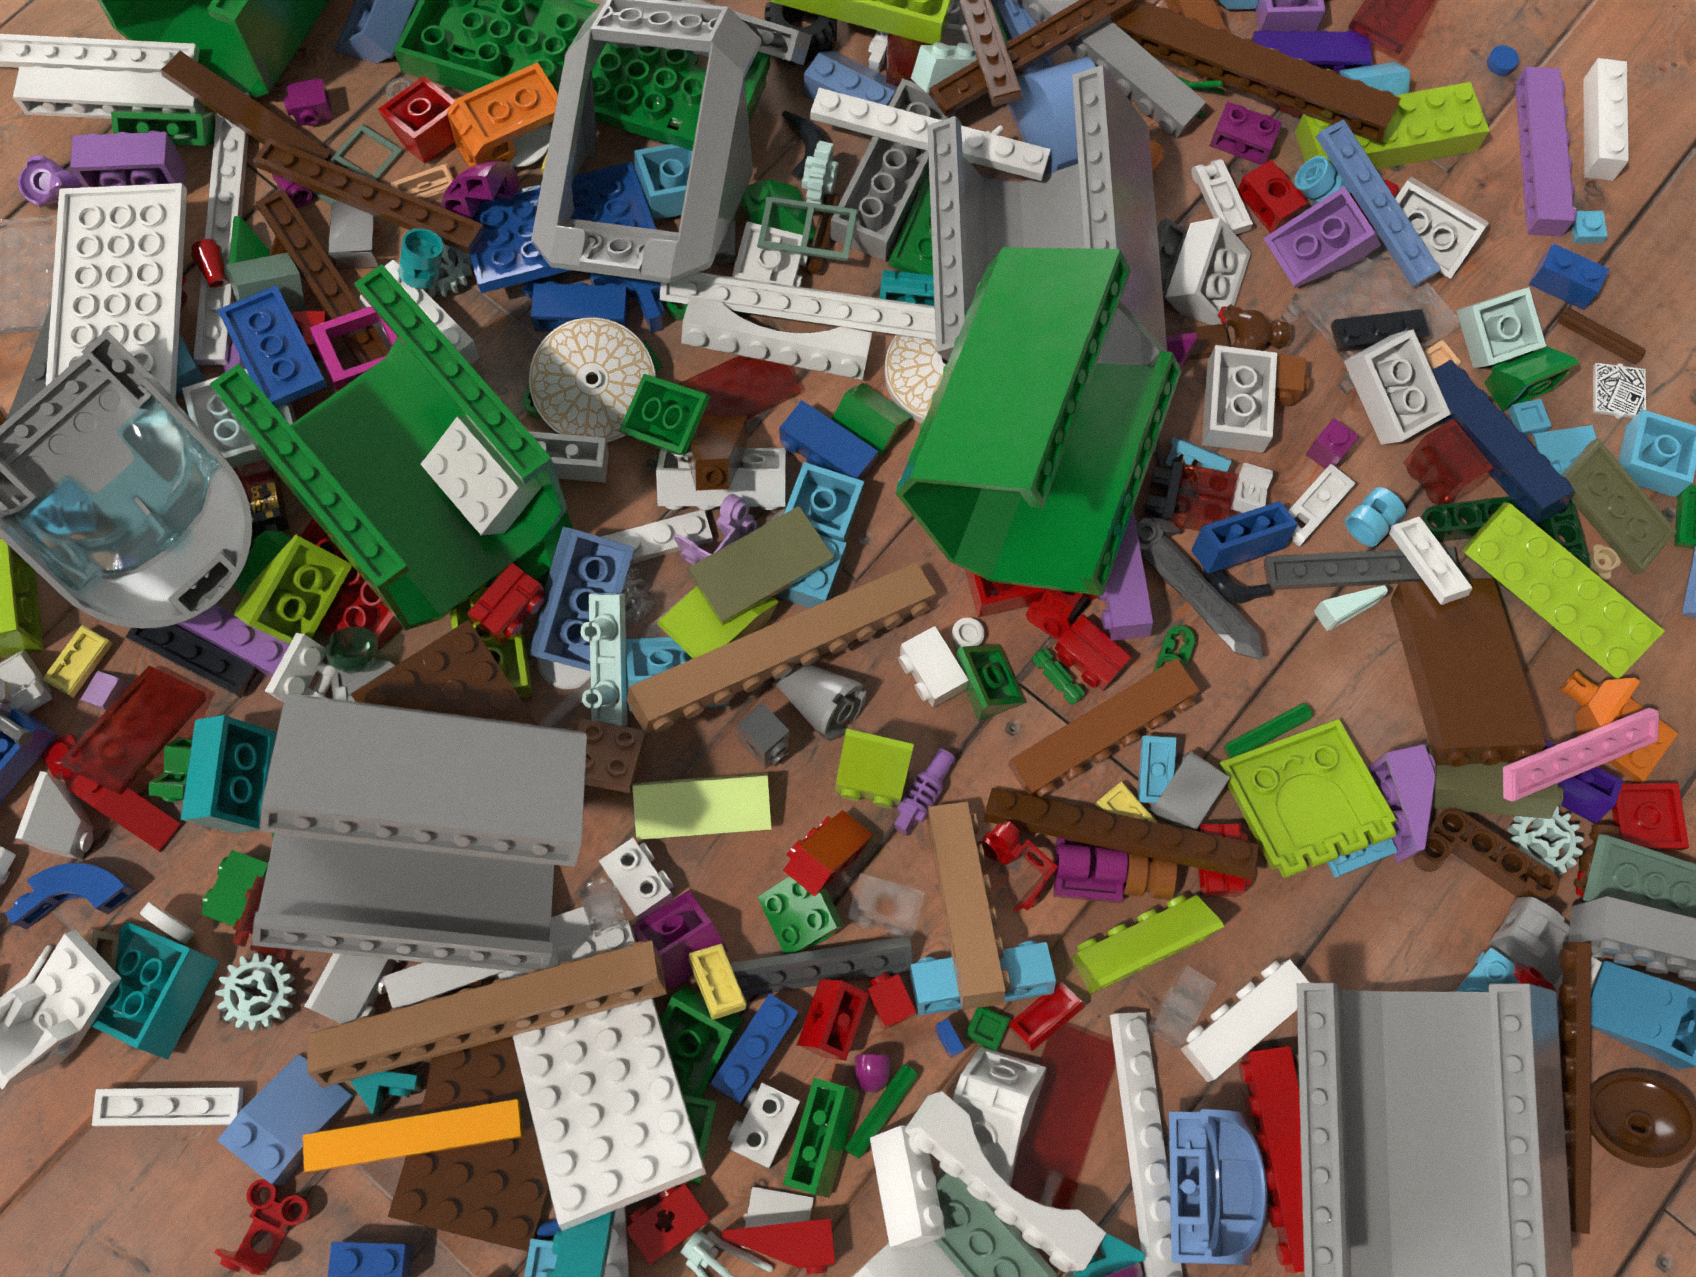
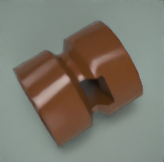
[1123,853,1177,900]

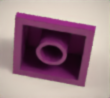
[631,890,728,989]

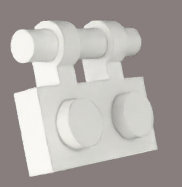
[265,633,344,703]

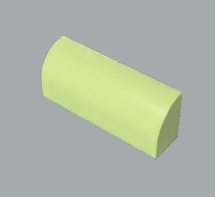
[632,773,771,840]

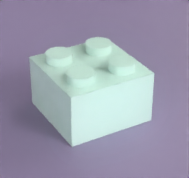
[1456,287,1546,368]

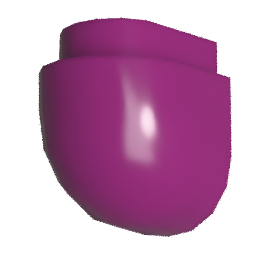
[855,1054,891,1093]

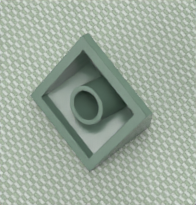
[225,253,306,312]

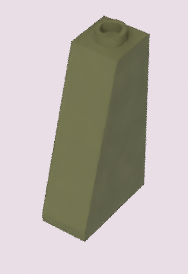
[1425,739,1563,819]

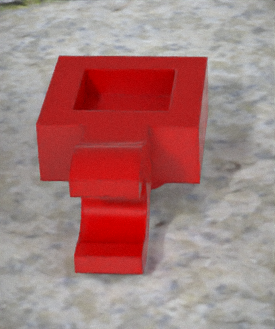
[42,733,88,787]

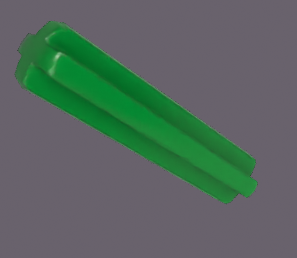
[1224,703,1313,759]
[845,1064,918,1159]

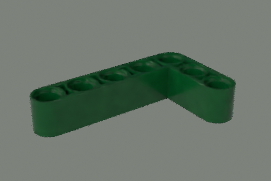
[1420,496,1591,569]

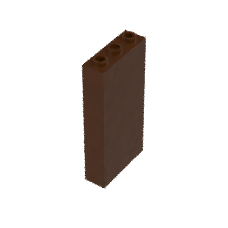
[1390,578,1546,767]

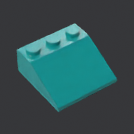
[91,921,219,1060]

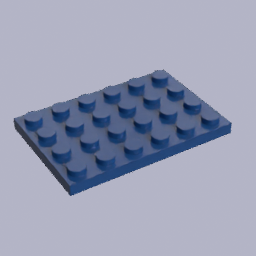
[470,161,656,293]

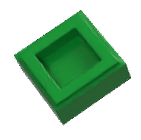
[964,1007,1010,1051]

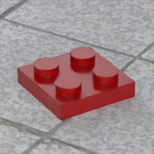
[1611,783,1689,851]

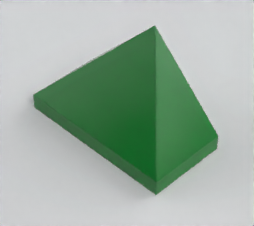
[229,216,270,264]

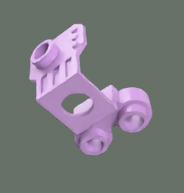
[673,494,757,565]

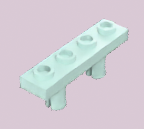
[581,593,627,726]

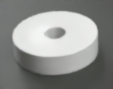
[140,901,196,944]

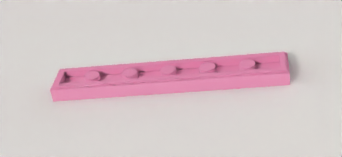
[1503,708,1659,802]

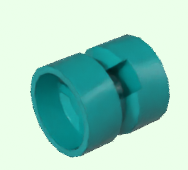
[398,228,444,289]

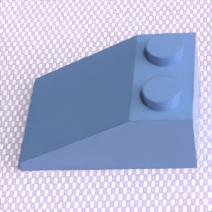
[217,1054,354,1185]

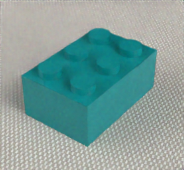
[181,715,276,833]

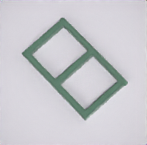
[311,124,404,206]
[757,196,859,261]

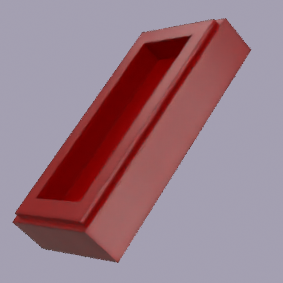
[1008,981,1084,1051]

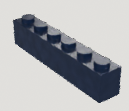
[1432,360,1575,525]

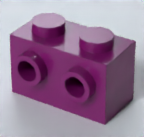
[1209,101,1282,165]

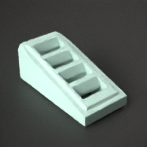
[1314,585,1388,631]

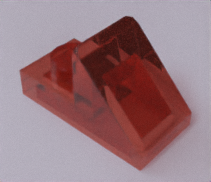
[1010,1158,1079,1210]

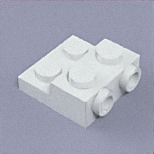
[732,221,809,287]

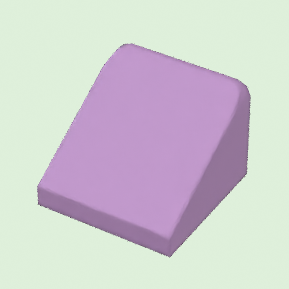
[80,671,128,714]

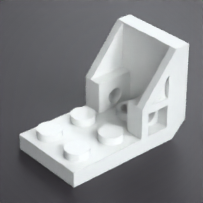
[0,930,121,1090]
[937,1046,1047,1187]

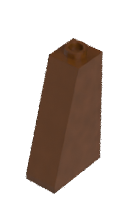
[686,415,747,491]

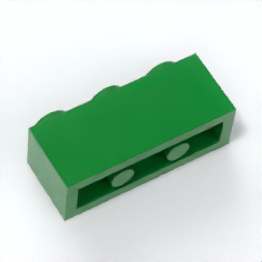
[111,110,215,146]
[783,1078,860,1198]

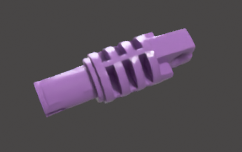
[894,748,956,836]

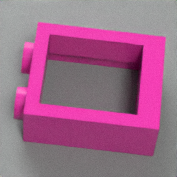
[310,306,397,392]

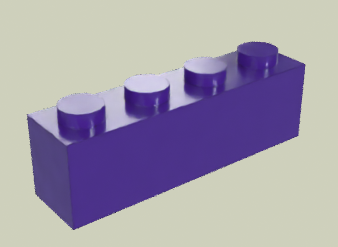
[1251,30,1372,75]
[1542,740,1623,824]

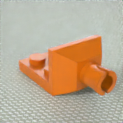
[1559,670,1678,783]

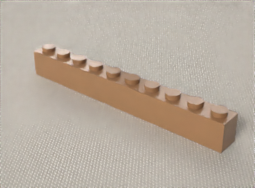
[626,562,936,734]
[307,940,667,1088]

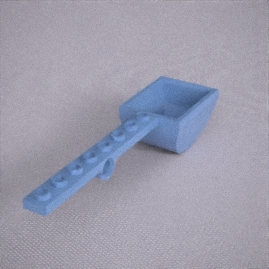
[991,0,1096,175]

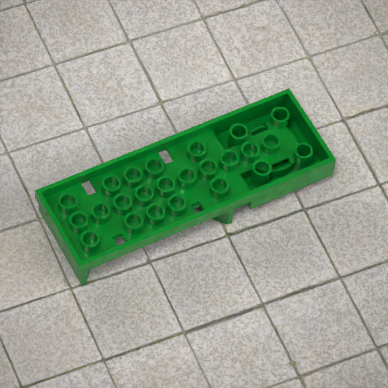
[394,0,771,151]

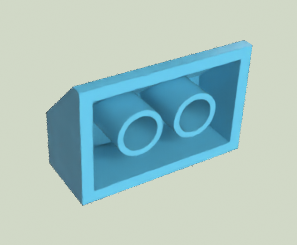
[626,637,729,712]

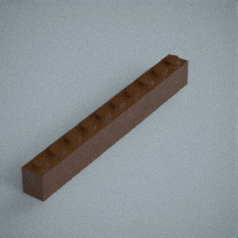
[1111,0,1401,144]

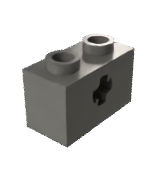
[737,702,790,770]

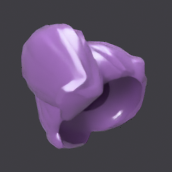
[18,155,82,208]

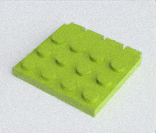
[1218,719,1397,878]

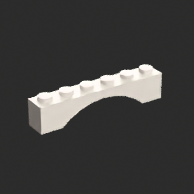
[681,296,872,380]
[904,1091,1106,1272]

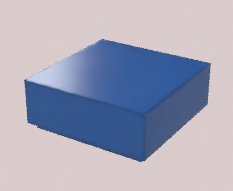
[934,1018,965,1058]

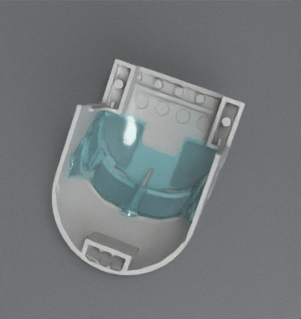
[0,330,252,628]

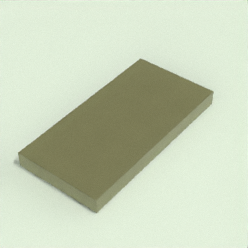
[1561,439,1677,575]
[688,506,834,625]

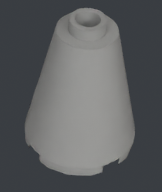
[775,664,867,741]

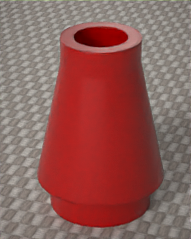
[191,239,227,288]

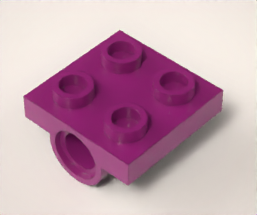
[1053,837,1128,903]

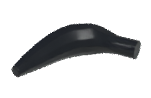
[782,111,826,180]
[1202,566,1271,604]

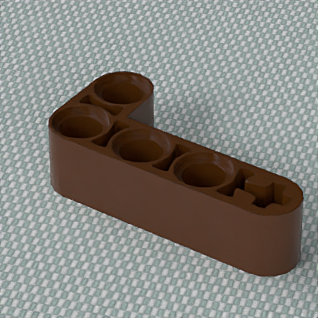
[1413,808,1559,904]

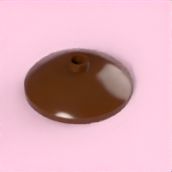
[1590,1071,1696,1168]

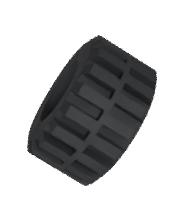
[764,0,837,66]

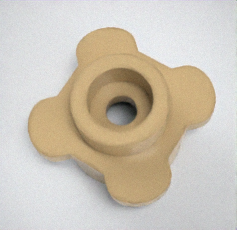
[1589,544,1621,580]

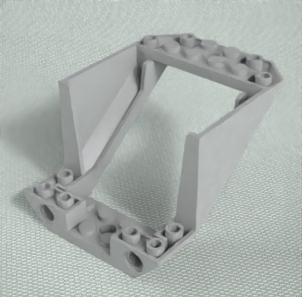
[531,0,761,283]

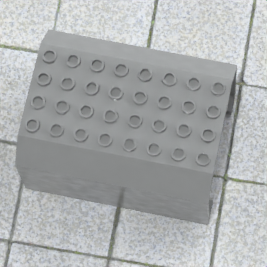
[927,64,1167,366]
[252,693,587,973]
[1297,983,1573,1277]

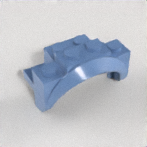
[1169,1109,1267,1266]

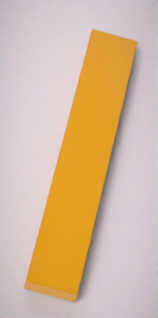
[302,1099,524,1173]

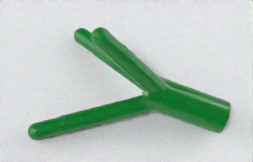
[1175,75,1225,119]

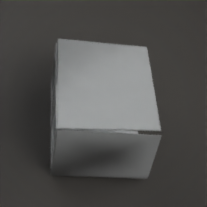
[329,202,382,269]
[1148,750,1230,831]

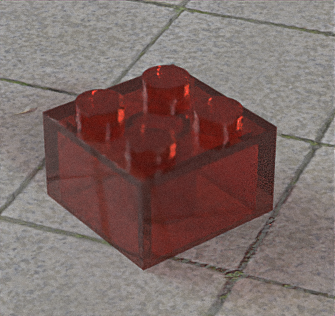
[1403,419,1493,505]

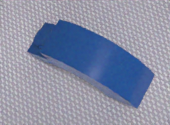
[587,272,665,334]
[5,863,136,929]

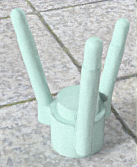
[681,1229,773,1277]

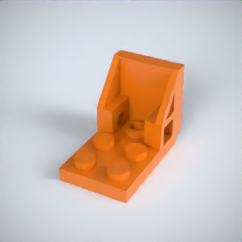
[447,62,558,168]

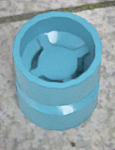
[1294,156,1350,202]
[1344,487,1406,547]

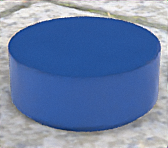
[1487,45,1519,76]

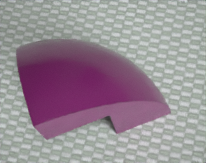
[442,161,521,220]

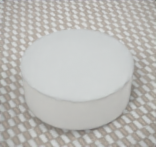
[951,617,984,649]

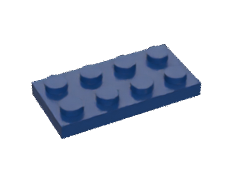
[217,285,327,408]

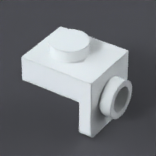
[1230,463,1273,513]

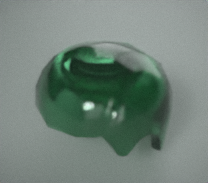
[326,627,378,674]

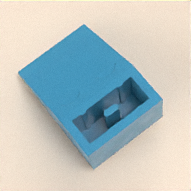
[1591,960,1696,1070]

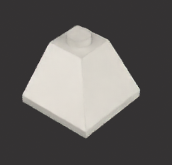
[15,771,94,860]

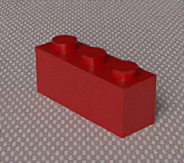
[783,810,873,897]

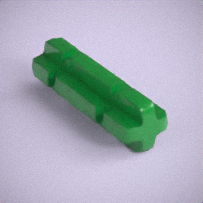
[1032,648,1085,705]

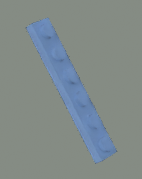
[1316,119,1441,287]

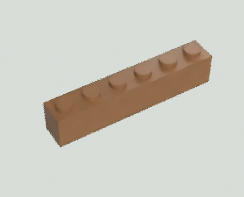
[927,802,1010,1010]

